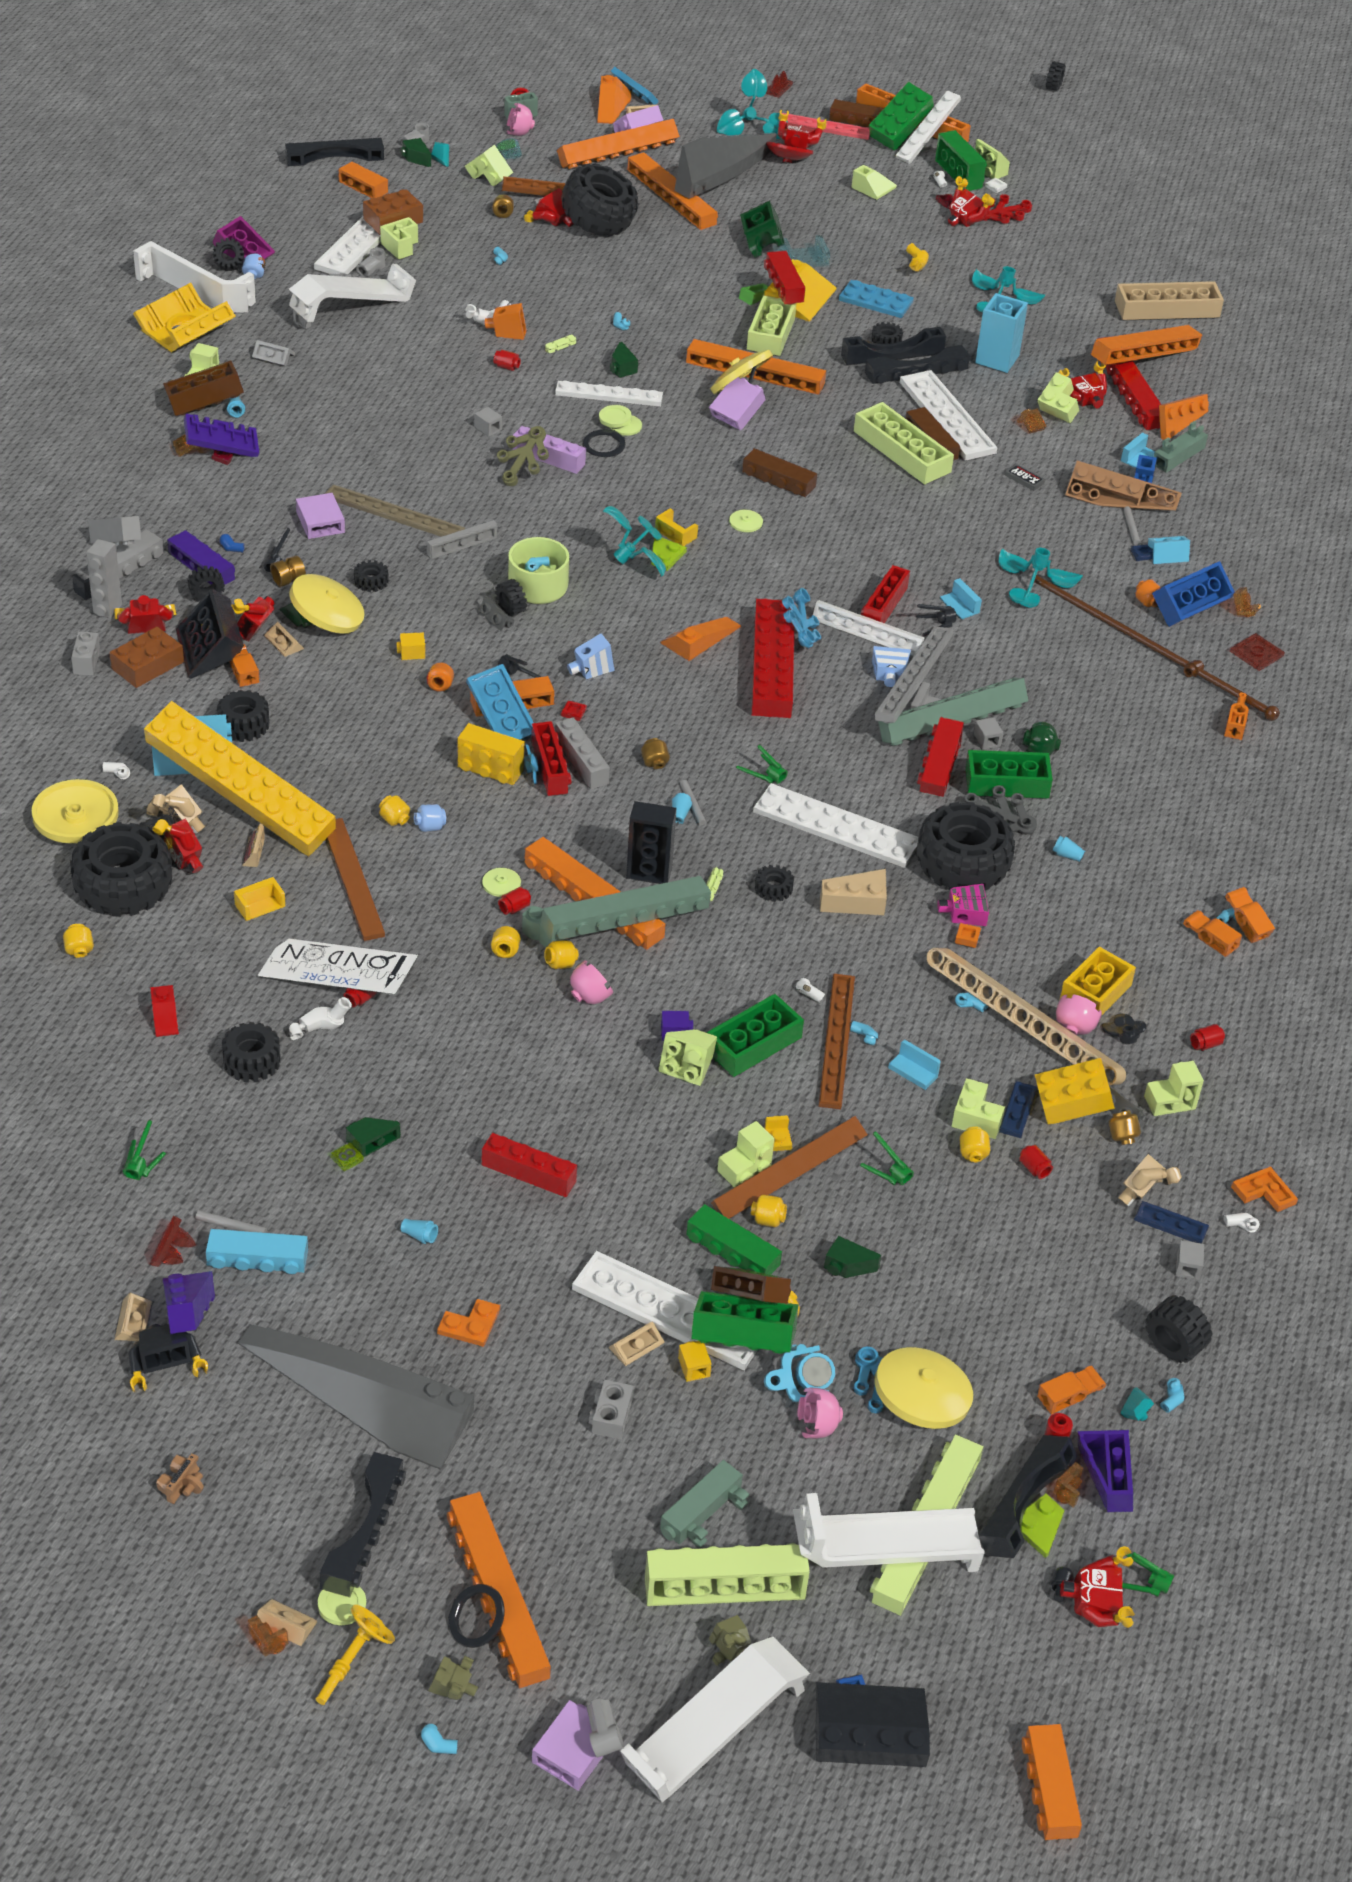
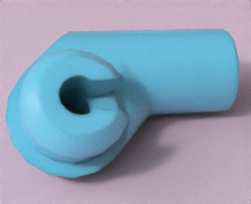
[493,247,508,265]
[613,312,631,330]
[525,556,550,572]
[1217,907,1236,924]
[955,993,988,1012]
[850,1021,878,1045]
[1160,1378,1184,1413]
[421,1724,458,1754]

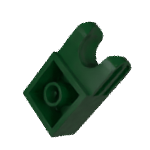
[740,200,785,258]

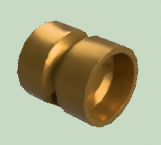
[270,556,306,587]

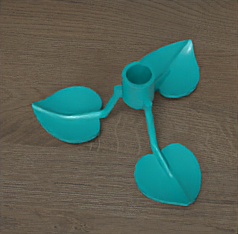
[716,69,788,139]
[972,266,1046,313]
[603,506,666,577]
[998,547,1083,608]

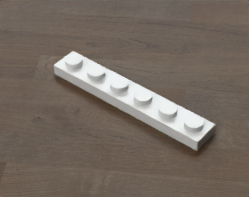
[896,91,961,164]
[555,381,663,407]
[813,600,924,656]

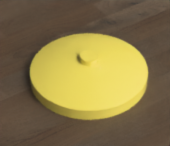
[710,350,773,395]
[289,574,364,633]
[32,779,119,843]
[875,1347,973,1429]

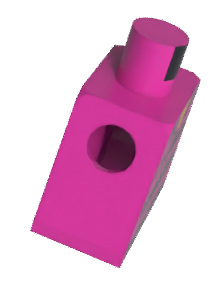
[937,884,989,926]

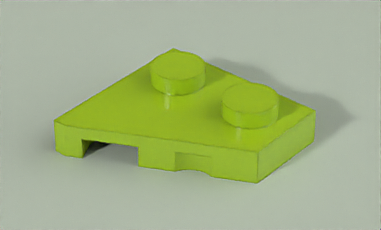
[651,538,687,571]
[1021,1494,1065,1558]

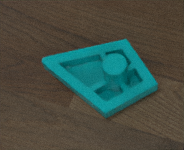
[431,142,450,167]
[1121,1387,1154,1421]

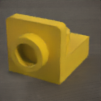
[764,1115,792,1151]

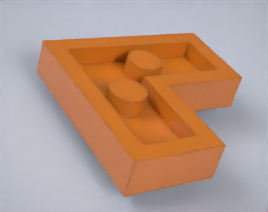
[1231,1166,1298,1212]
[437,1299,500,1347]

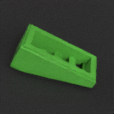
[739,283,769,305]

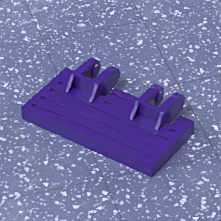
[184,413,260,457]

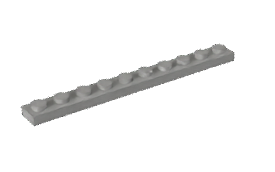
[875,627,953,724]

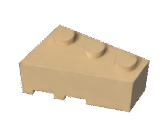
[820,869,887,915]

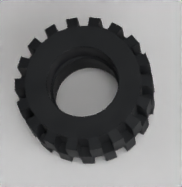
[217,690,270,742]
[222,1022,281,1083]
[1145,1295,1213,1363]

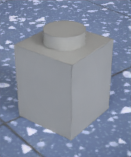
[474,407,502,437]
[974,718,1003,750]
[1175,1240,1204,1280]

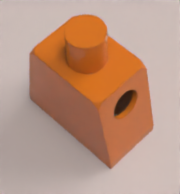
[485,303,527,340]

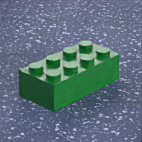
[869,82,934,151]
[935,130,987,191]
[965,750,1053,798]
[706,994,804,1077]
[691,1291,799,1354]

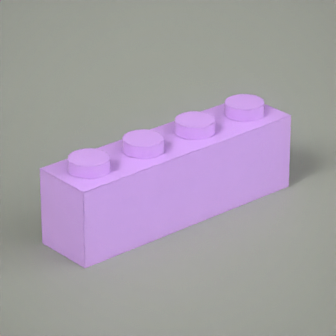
[513,426,586,474]

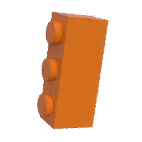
[339,162,388,198]

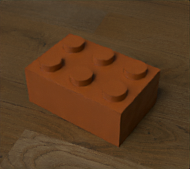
[363,189,423,235]
[110,627,184,688]

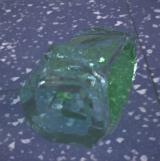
[496,138,522,159]

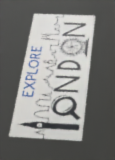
[258,939,418,994]

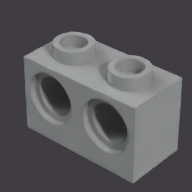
[589,1380,634,1440]

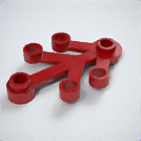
[982,194,1032,223]

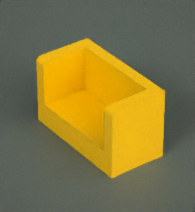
[655,508,698,546]
[234,877,286,921]

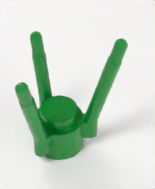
[736,745,788,784]
[123,1120,166,1180]
[860,1131,914,1185]
[1122,1552,1174,1597]

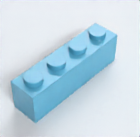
[206,1229,308,1274]

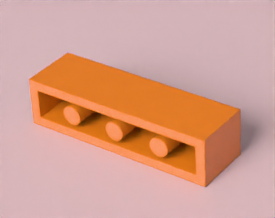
[470,676,554,717]
[1022,1724,1082,1840]

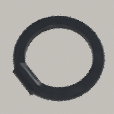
[583,429,626,457]
[448,1584,505,1648]

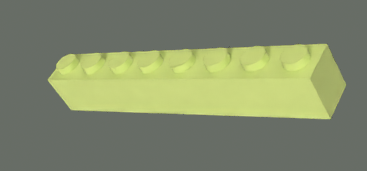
[870,1434,984,1616]

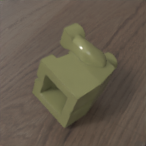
[709,1615,751,1666]
[428,1655,478,1700]

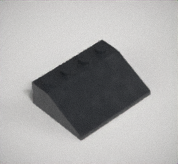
[176,588,244,679]
[816,1682,930,1767]

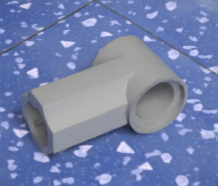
[400,122,429,144]
[356,248,386,277]
[587,1698,624,1758]

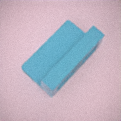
[1121,432,1155,468]
[1148,536,1190,564]
[940,578,982,619]
[888,1040,941,1090]

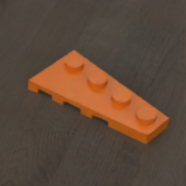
[1159,394,1209,440]

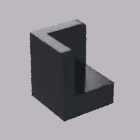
[72,574,92,600]

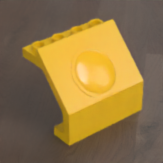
[133,282,236,352]

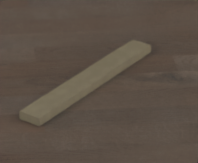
[325,485,465,537]

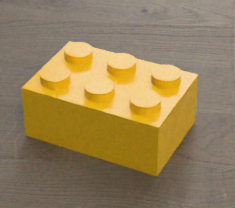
[458,723,524,785]
[1060,947,1136,1016]
[1035,1058,1115,1124]

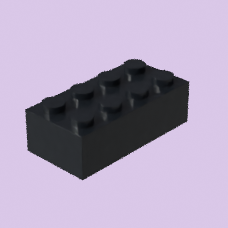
[626,801,677,884]

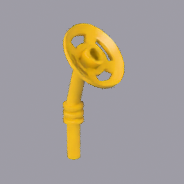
[316,1605,395,1705]

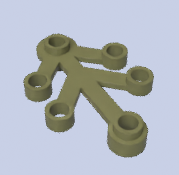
[497,426,549,486]

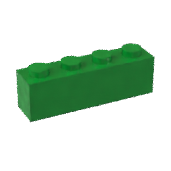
[686,1204,782,1275]

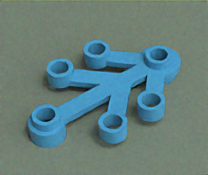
[782,588,821,648]
[854,1346,883,1413]

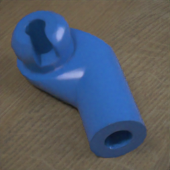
[220,534,245,553]

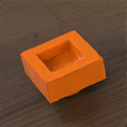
[955,923,981,948]

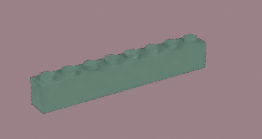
[878,677,1028,746]
[541,876,711,942]

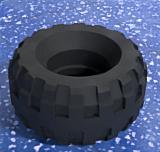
[561,163,639,237]
[917,802,1015,890]
[70,822,172,917]

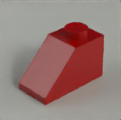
[150,985,179,1037]

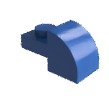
[1134,455,1157,483]

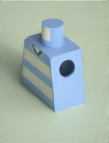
[567,634,615,679]
[872,646,911,687]

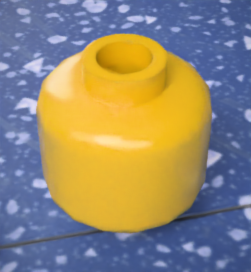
[379,795,410,826]
[63,924,94,958]
[491,926,520,958]
[544,940,579,969]
[959,1127,991,1163]
[751,1195,787,1228]

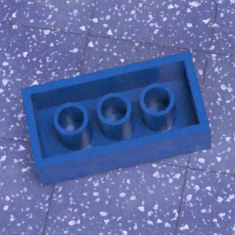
[1152,561,1236,627]

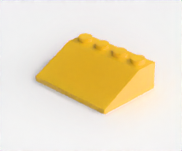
[764,259,837,322]

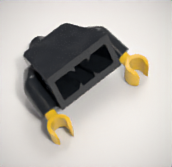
[128,1324,208,1392]

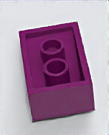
[212,216,275,263]

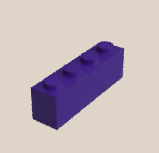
[167,530,235,585]

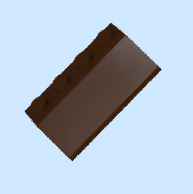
[163,360,244,416]

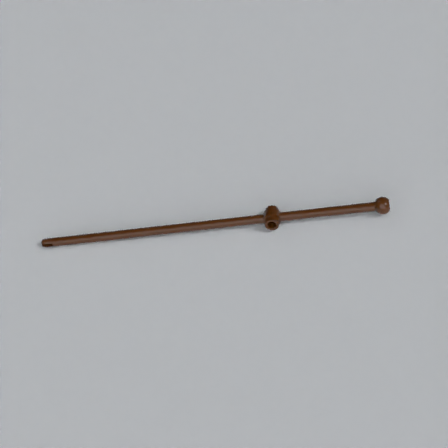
[1034,575,1280,721]

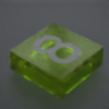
[331,1142,364,1172]

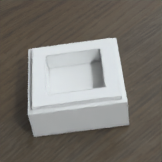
[985,178,1007,193]

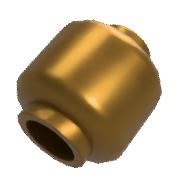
[492,194,514,218]
[641,738,670,769]
[1109,1110,1141,1145]

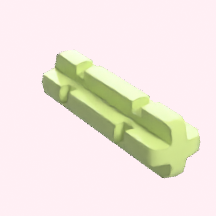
[545,335,576,353]
[706,867,723,901]

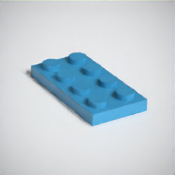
[839,280,914,318]
[466,664,534,741]

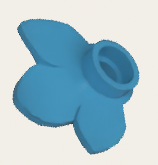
[524,744,539,784]

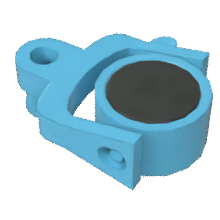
[764,1344,835,1402]

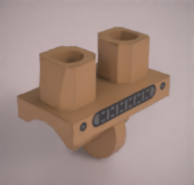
[156,1453,204,1504]

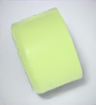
[508,537,569,604]

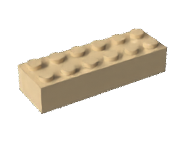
[1115,282,1224,320]

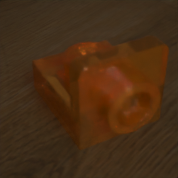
[1017,408,1047,434]
[172,434,204,457]
[1233,587,1261,617]
[1053,1462,1084,1508]
[248,1615,289,1657]

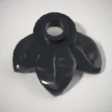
[1102,1013,1147,1044]

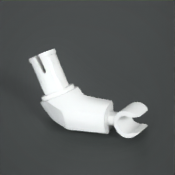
[465,300,511,325]
[289,997,352,1040]

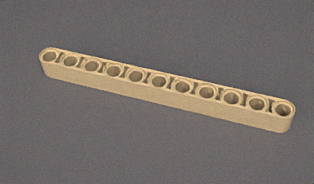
[927,948,1126,1085]

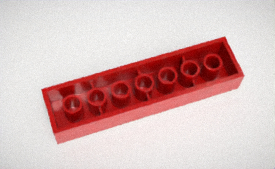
[751,598,795,718]

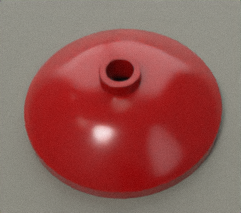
[766,141,813,163]

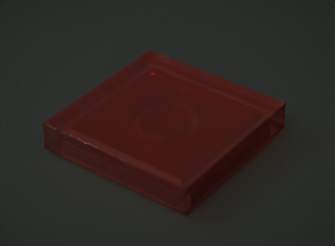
[1230,633,1285,671]

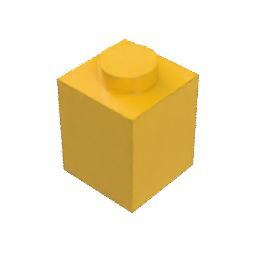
[396,632,425,660]
[678,1341,712,1382]

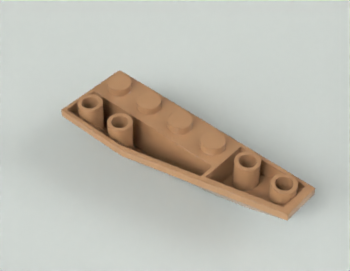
[1065,460,1182,511]

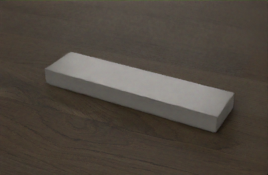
[427,520,497,559]

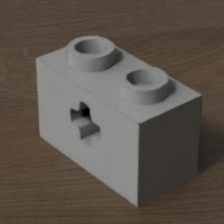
[71,632,100,675]

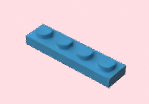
[611,66,659,105]

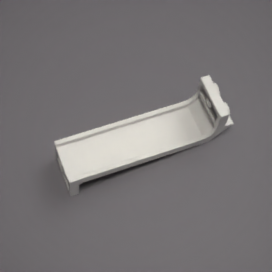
[133,241,256,312]
[289,264,416,322]
[793,1493,984,1572]
[620,1637,810,1802]

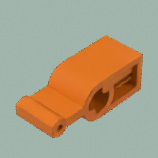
[230,644,259,687]
[1224,692,1249,740]
[1225,887,1275,943]
[1183,910,1242,957]
[1037,1366,1106,1415]

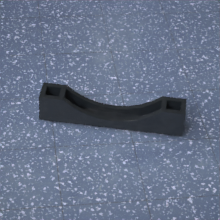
[285,138,384,167]
[841,327,946,365]
[865,345,970,384]
[979,1435,1077,1558]
[320,1452,406,1597]

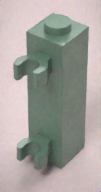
[1154,421,1208,473]
[660,1460,749,1548]

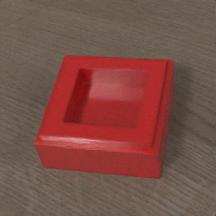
[561,700,587,721]

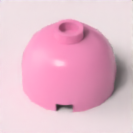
[507,103,535,136]
[570,960,613,1004]
[1056,995,1102,1035]
[798,1387,843,1439]

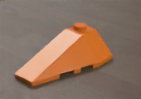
[597,75,632,124]
[660,617,741,661]

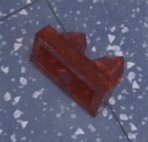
[766,71,793,98]
[149,1215,196,1267]

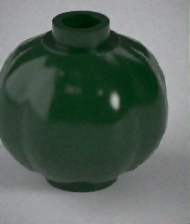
[1022,721,1061,756]

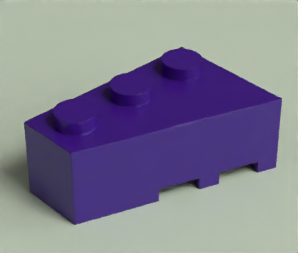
[163,1271,215,1334]
[1077,1430,1133,1512]

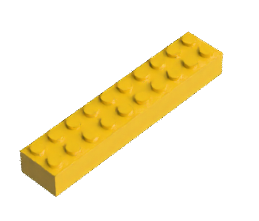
[144,701,336,856]

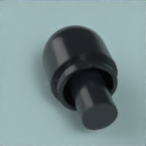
[1051,1566,1074,1602]

